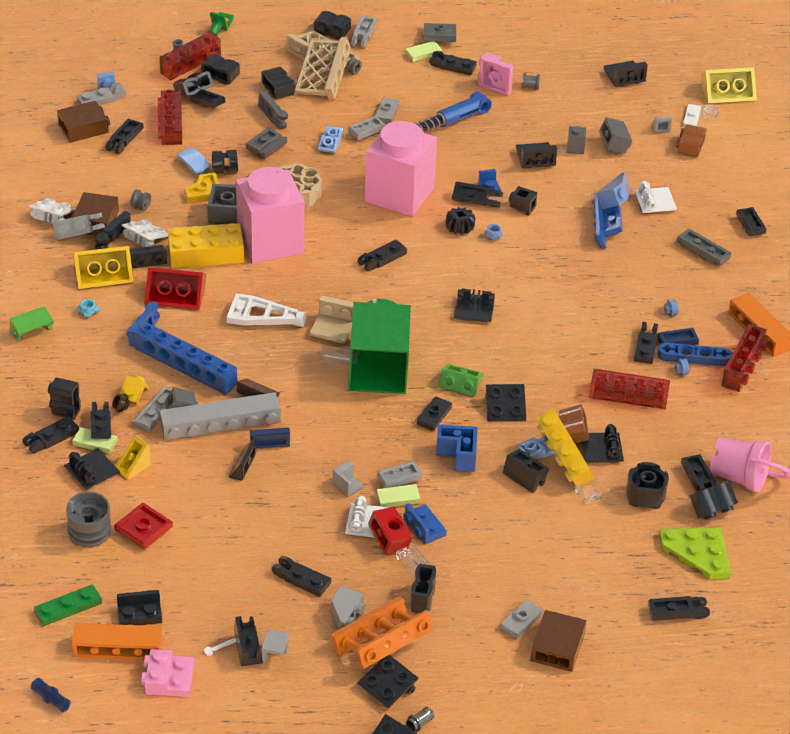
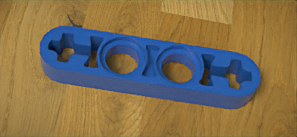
[658,343,733,366]

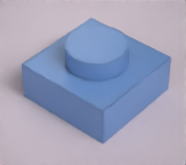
[97,72,115,89]

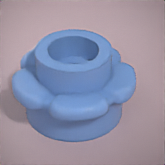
[485,224,502,240]
[664,299,679,317]
[675,358,690,377]

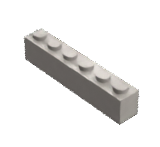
[160,392,281,440]

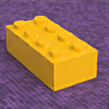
[168,223,244,269]

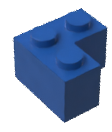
[436,424,477,472]

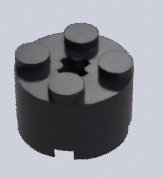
[626,462,669,509]

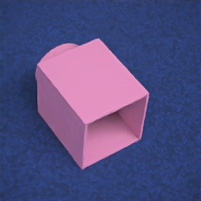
[365,121,437,217]
[236,167,304,263]

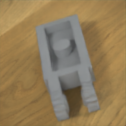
[351,16,377,49]
[77,83,126,105]
[53,213,105,240]

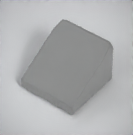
[652,117,672,133]

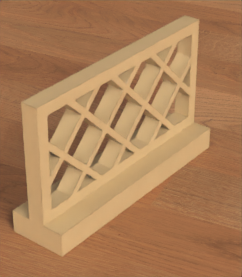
[285,30,360,74]
[295,37,351,100]

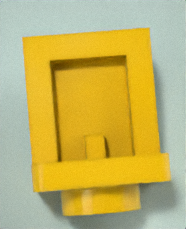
[119,375,149,404]

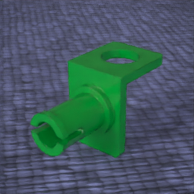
[208,12,234,38]

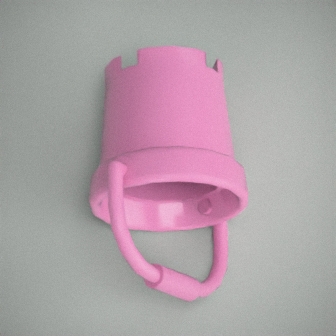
[710,437,790,492]

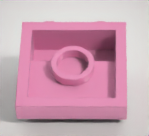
[478,52,513,96]
[141,649,195,697]

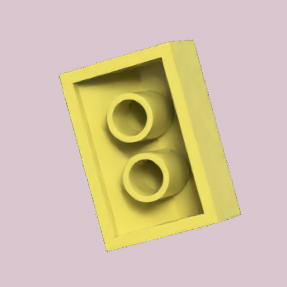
[701,67,757,104]

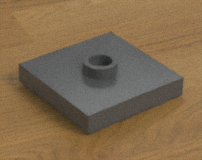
[424,23,456,42]

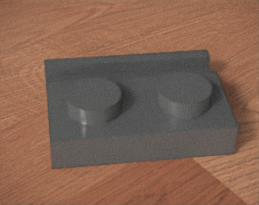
[246,127,287,158]

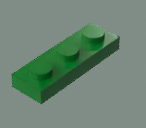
[34,584,102,627]

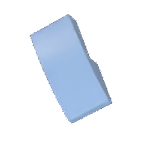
[318,126,343,153]
[177,147,211,174]
[518,436,556,460]

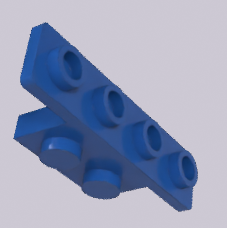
[593,192,623,249]

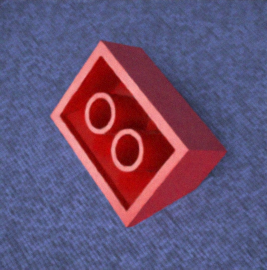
[144,267,206,310]

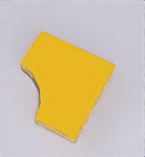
[184,173,219,203]

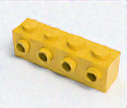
[536,408,595,489]

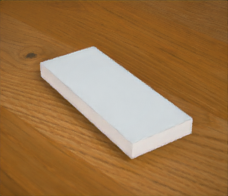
[683,104,702,126]

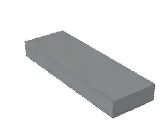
[133,386,172,433]

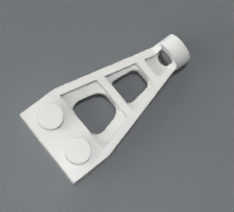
[226,293,306,327]

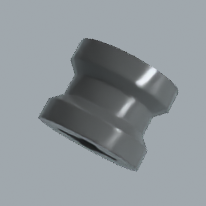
[130,189,151,210]

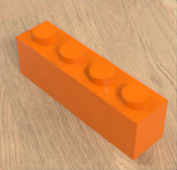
[728,292,790,357]
[72,623,163,660]

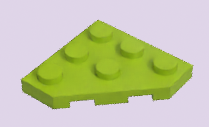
[659,527,731,579]

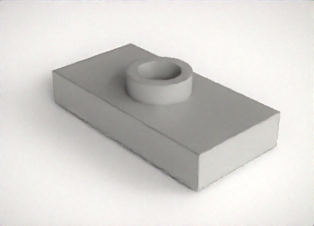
[375,97,399,124]
[348,116,386,140]
[377,461,422,488]
[500,599,543,639]

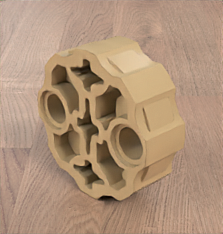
[279,163,322,207]

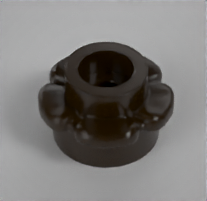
[112,394,130,412]

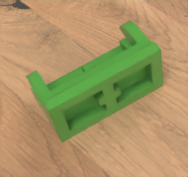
[10,306,54,341]

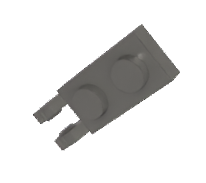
[258,90,288,129]

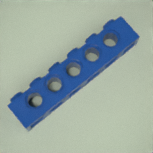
[134,322,237,395]

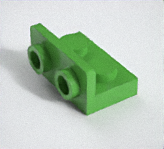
[439,364,484,396]

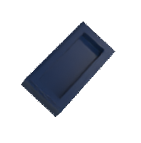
[657,328,699,345]
[250,427,290,449]

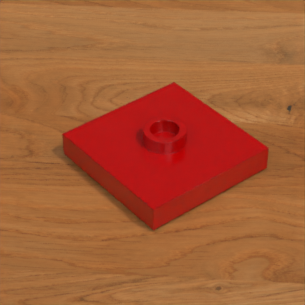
[114,502,173,550]

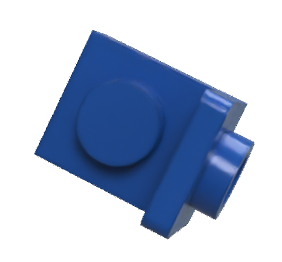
[478,169,501,197]

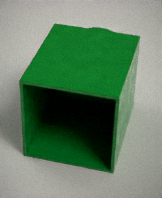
[348,299,411,394]

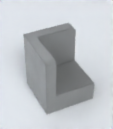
[333,461,363,497]
[262,630,289,663]

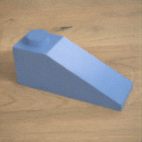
[596,172,631,209]

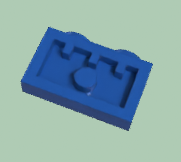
[403,504,447,544]

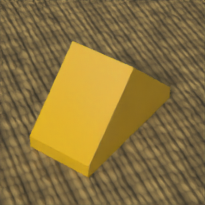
[115,434,151,479]

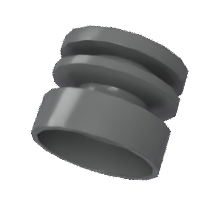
[66,491,111,547]

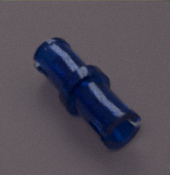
[31,678,71,712]

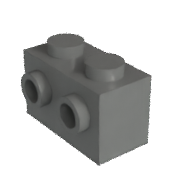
[599,117,632,154]

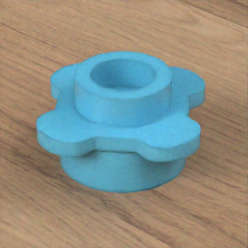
[77,299,100,317]

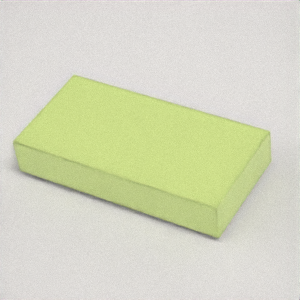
[406,41,442,62]
[73,427,118,454]
[377,484,420,508]

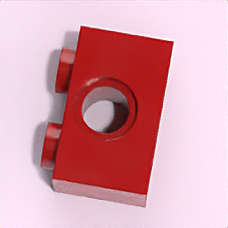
[368,506,412,555]

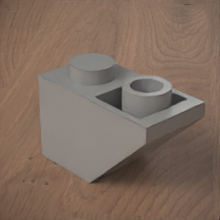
[331,585,366,630]

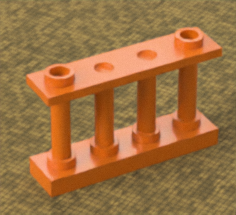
[330,596,433,669]

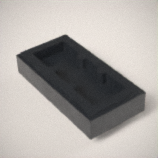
[190,90,226,108]
[736,207,767,236]
[417,396,452,431]

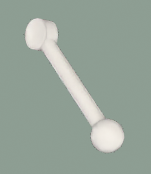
[204,638,236,656]

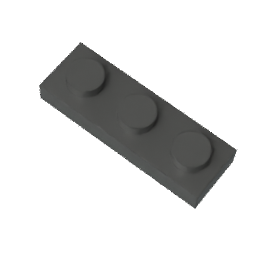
[677,228,731,266]

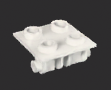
[634,181,677,213]
[29,198,76,224]
[122,220,168,247]
[345,496,388,538]

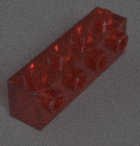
[159,32,221,80]
[158,90,183,145]
[721,324,768,392]
[589,369,670,410]

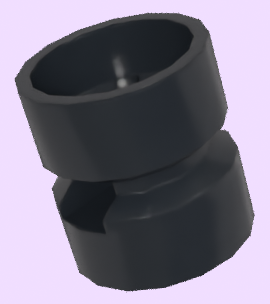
[212,149,238,174]

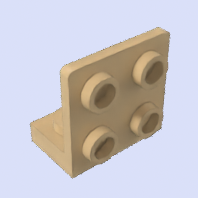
[310,295,353,343]

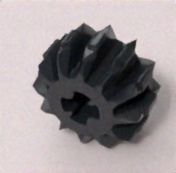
[445,206,476,235]

